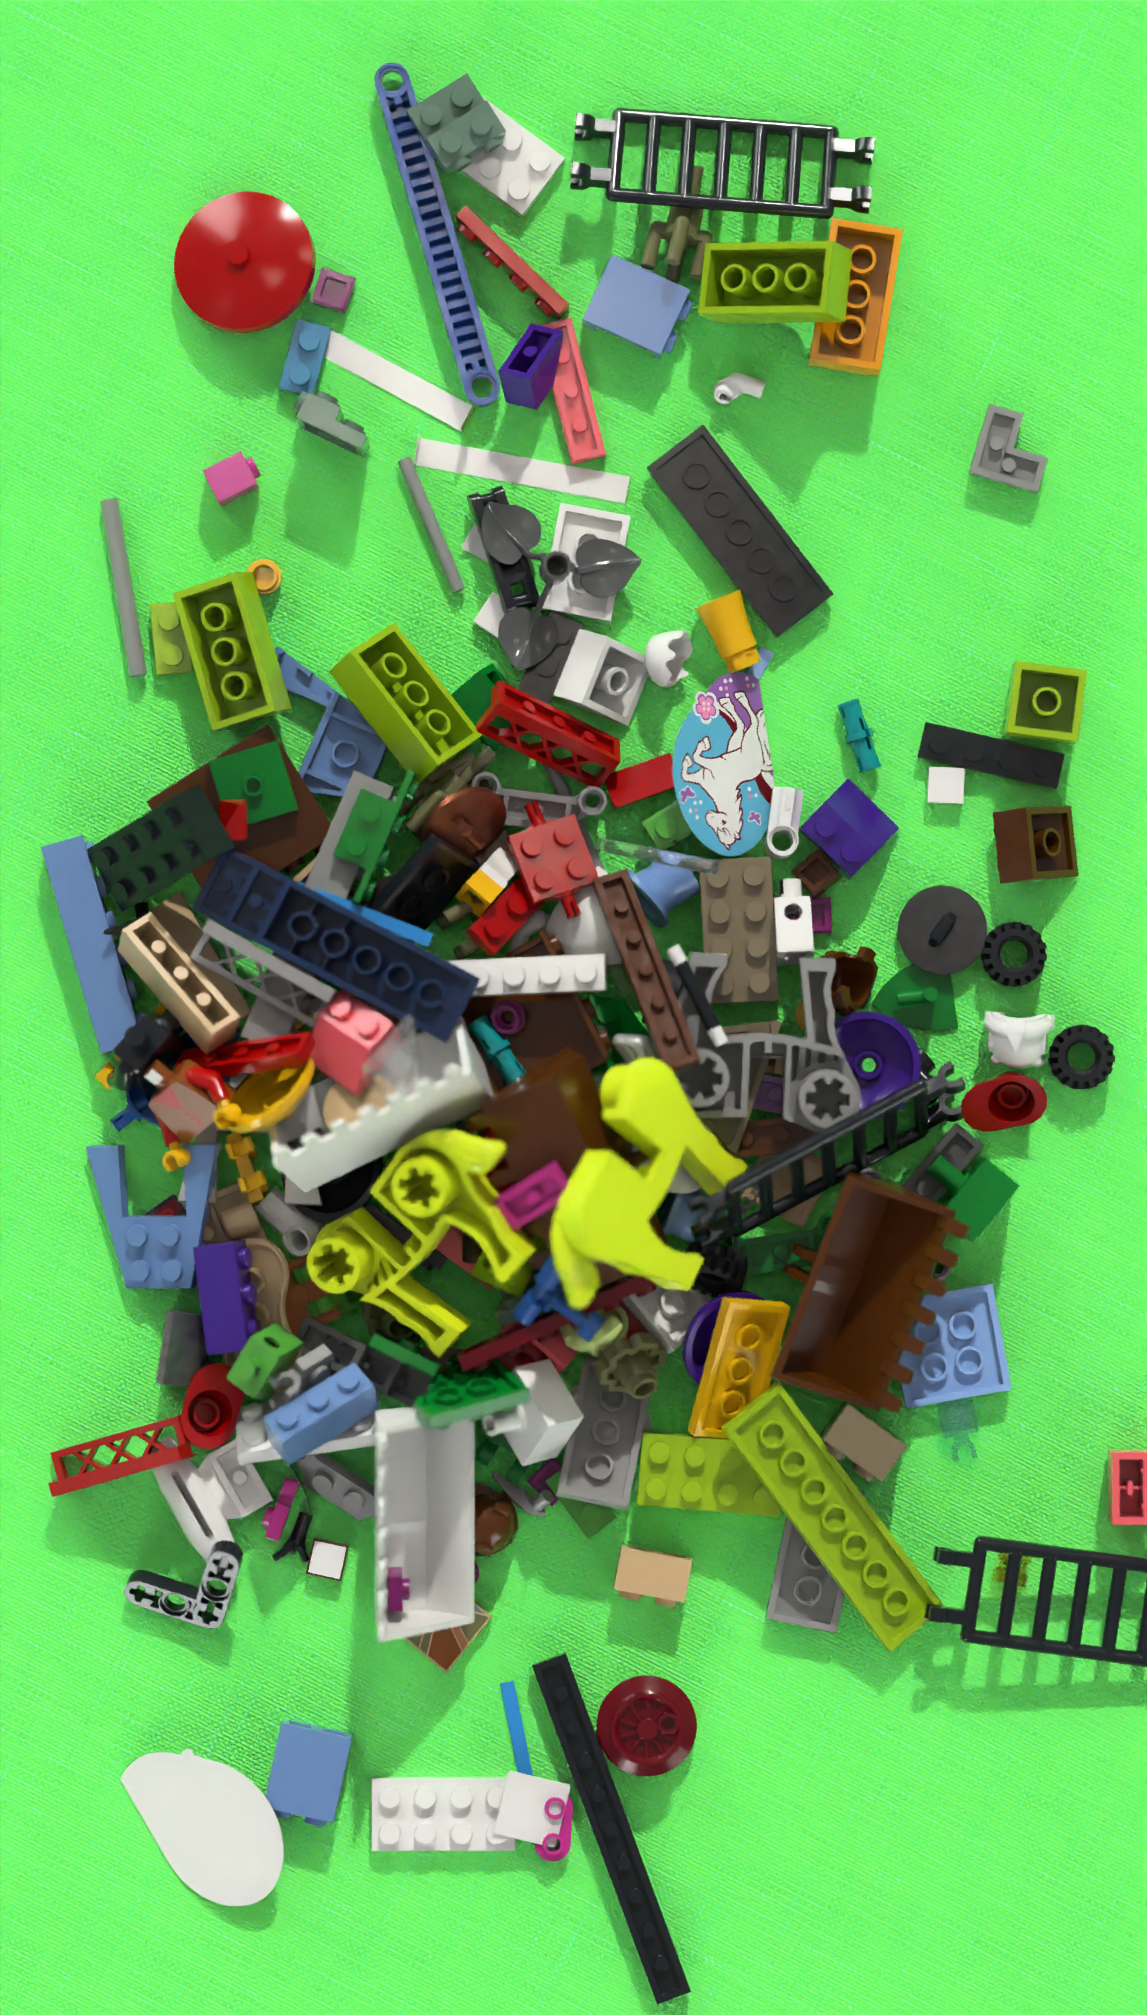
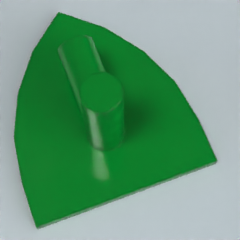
[871,964,958,1030]

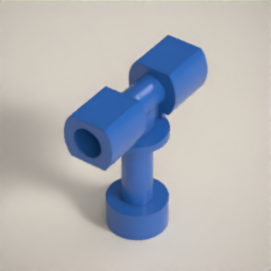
[511,1254,606,1343]

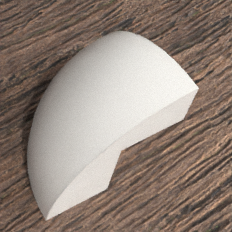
[545,866,622,965]

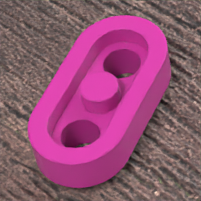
[534,1795,573,1861]

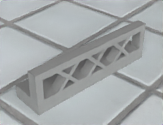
[190,919,337,1028]

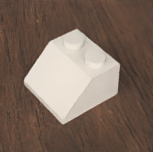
[553,629,649,726]

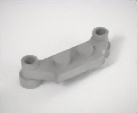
[471,772,607,828]
[296,1453,375,1522]

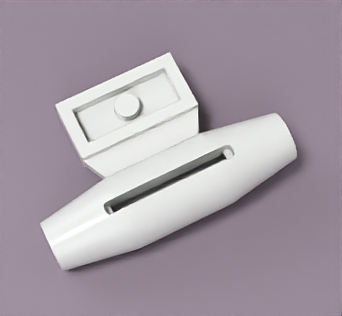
[151,1436,273,1568]

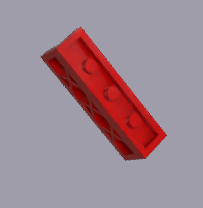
[476,680,620,787]
[48,1415,194,1497]

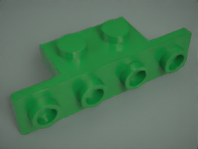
[333,769,419,906]

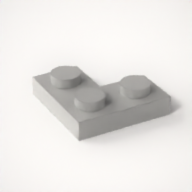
[968,404,1048,494]

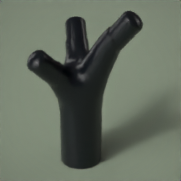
[273,1511,313,1562]

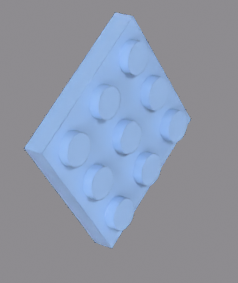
[899,1283,1012,1409]

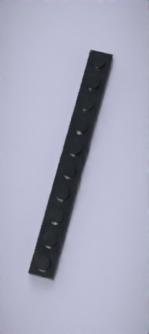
[532,1652,691,2004]

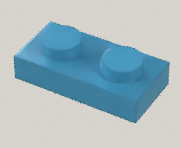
[278,319,331,395]

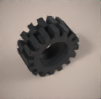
[980,922,1047,987]
[1048,1025,1115,1089]
[685,1241,749,1297]

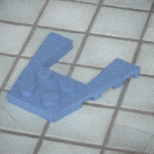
[233,646,388,798]
[86,1143,221,1288]

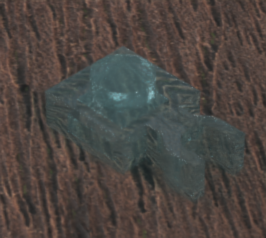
[936,1397,979,1462]

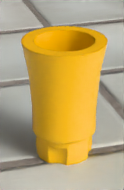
[695,589,761,673]

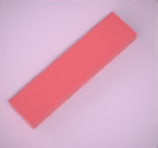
[540,317,606,465]

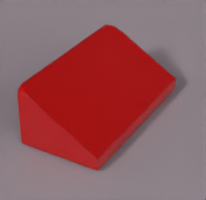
[604,753,675,810]

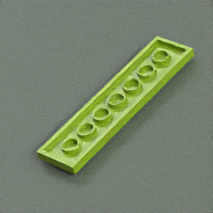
[721,1382,944,1652]

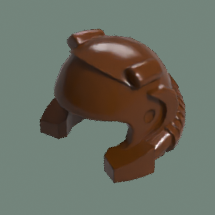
[820,946,878,1017]
[475,1483,519,1557]

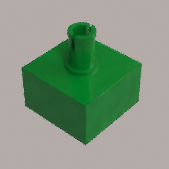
[926,1154,1020,1242]

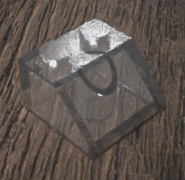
[361,1014,423,1106]

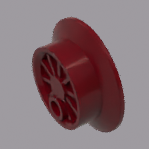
[596,1675,697,1777]

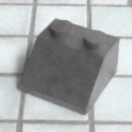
[156,1309,214,1387]

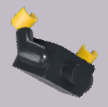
[94,1002,193,1096]

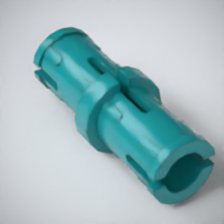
[837,698,881,773]
[468,1015,527,1085]

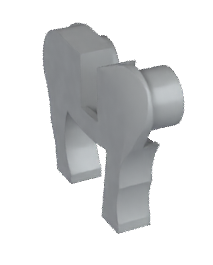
[613,952,861,1133]

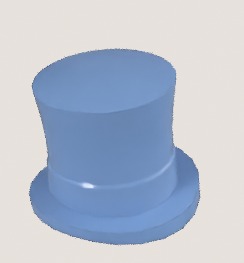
[627,849,701,928]
[657,1191,726,1245]

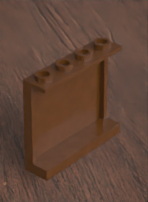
[146,724,331,888]
[462,930,615,1094]

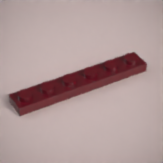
[456,1274,657,1373]

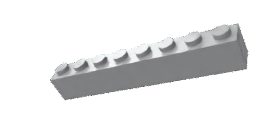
[240,770,396,1040]

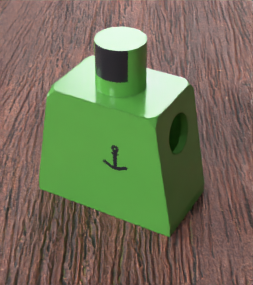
[227,1323,304,1400]

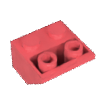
[1108,1450,1147,1525]

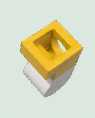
[455,847,518,917]

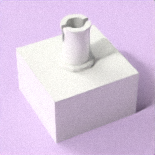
[483,1359,584,1466]

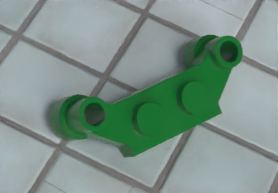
[730,1212,833,1275]

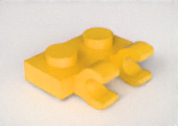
[225,1132,270,1206]

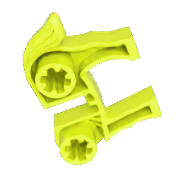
[551,1058,748,1309]
[306,1130,537,1357]

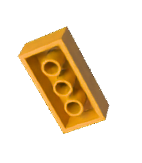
[808,218,903,377]

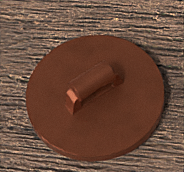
[422,787,506,857]

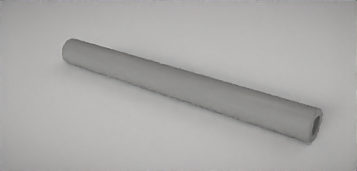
[100,498,147,677]

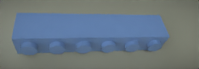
[41,835,144,1054]

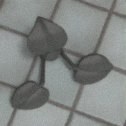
[481,501,641,670]

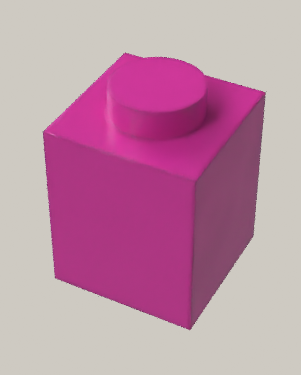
[203,451,261,507]

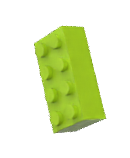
[698,241,852,323]
[173,572,292,731]
[329,622,482,783]
[636,1430,781,1517]

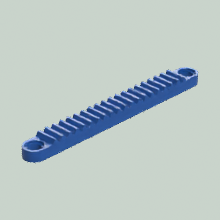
[374,63,500,407]

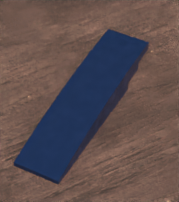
[192,849,480,1043]

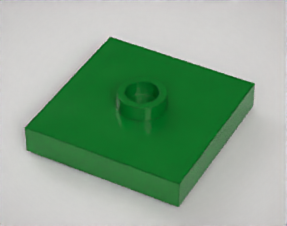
[208,740,298,825]
[369,1333,442,1378]

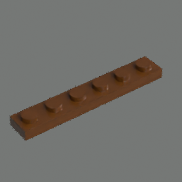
[592,869,700,1073]

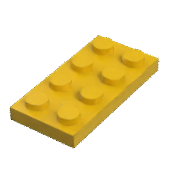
[687,1297,791,1439]

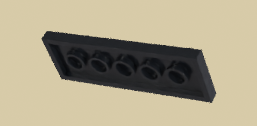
[646,425,833,639]

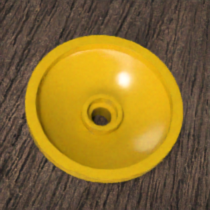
[229,1055,314,1133]

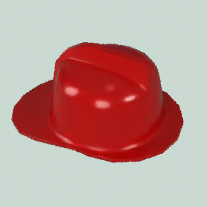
[961,1071,1047,1132]
[181,1363,244,1449]

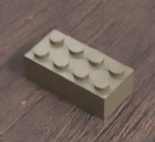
[699,857,778,1005]

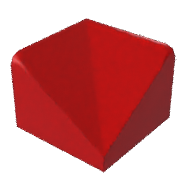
[219,799,248,840]

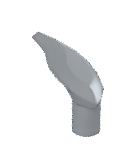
[491,1471,554,1517]

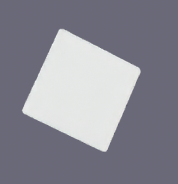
[494,1771,570,1847]

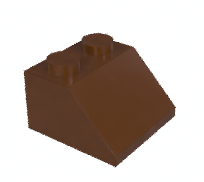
[993,806,1078,884]

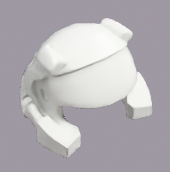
[984,1011,1055,1068]

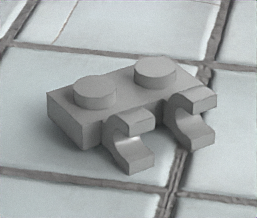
[269,1344,333,1410]

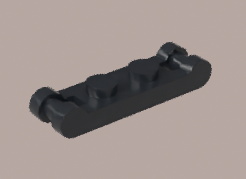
[467,485,540,614]

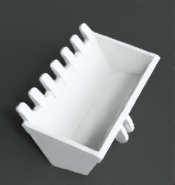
[269,1015,494,1193]
[374,1406,475,1642]

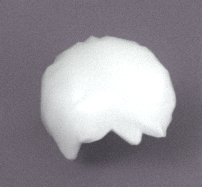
[644,630,693,687]

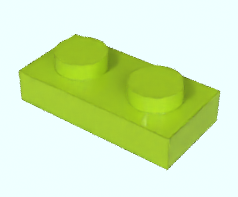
[150,602,193,676]

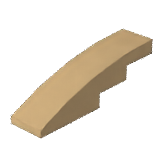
[150,891,252,1021]

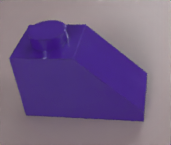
[498,323,563,410]

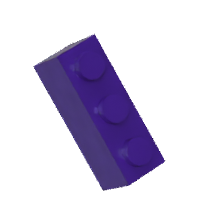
[193,1239,262,1355]

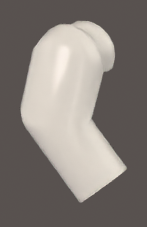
[713,372,766,404]
[508,909,551,952]

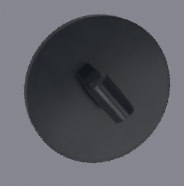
[898,885,987,975]

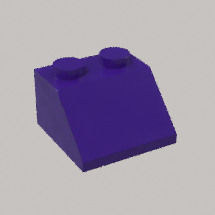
[799,779,899,879]

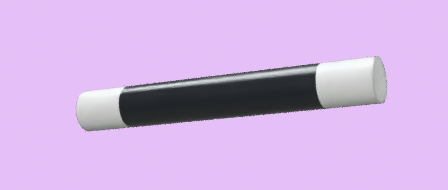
[666,944,728,1047]

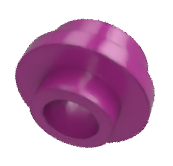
[490,999,526,1035]

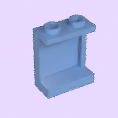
[582,254,693,359]
[265,1719,353,1827]

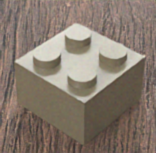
[820,1401,907,1482]

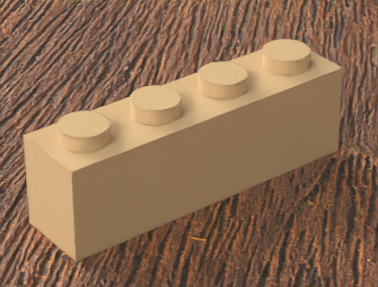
[117,912,240,1055]

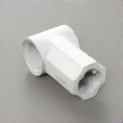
[764,787,804,860]
[256,1187,326,1257]

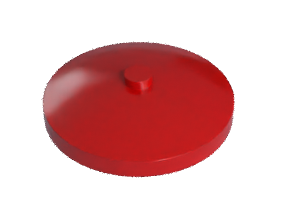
[174,191,316,333]

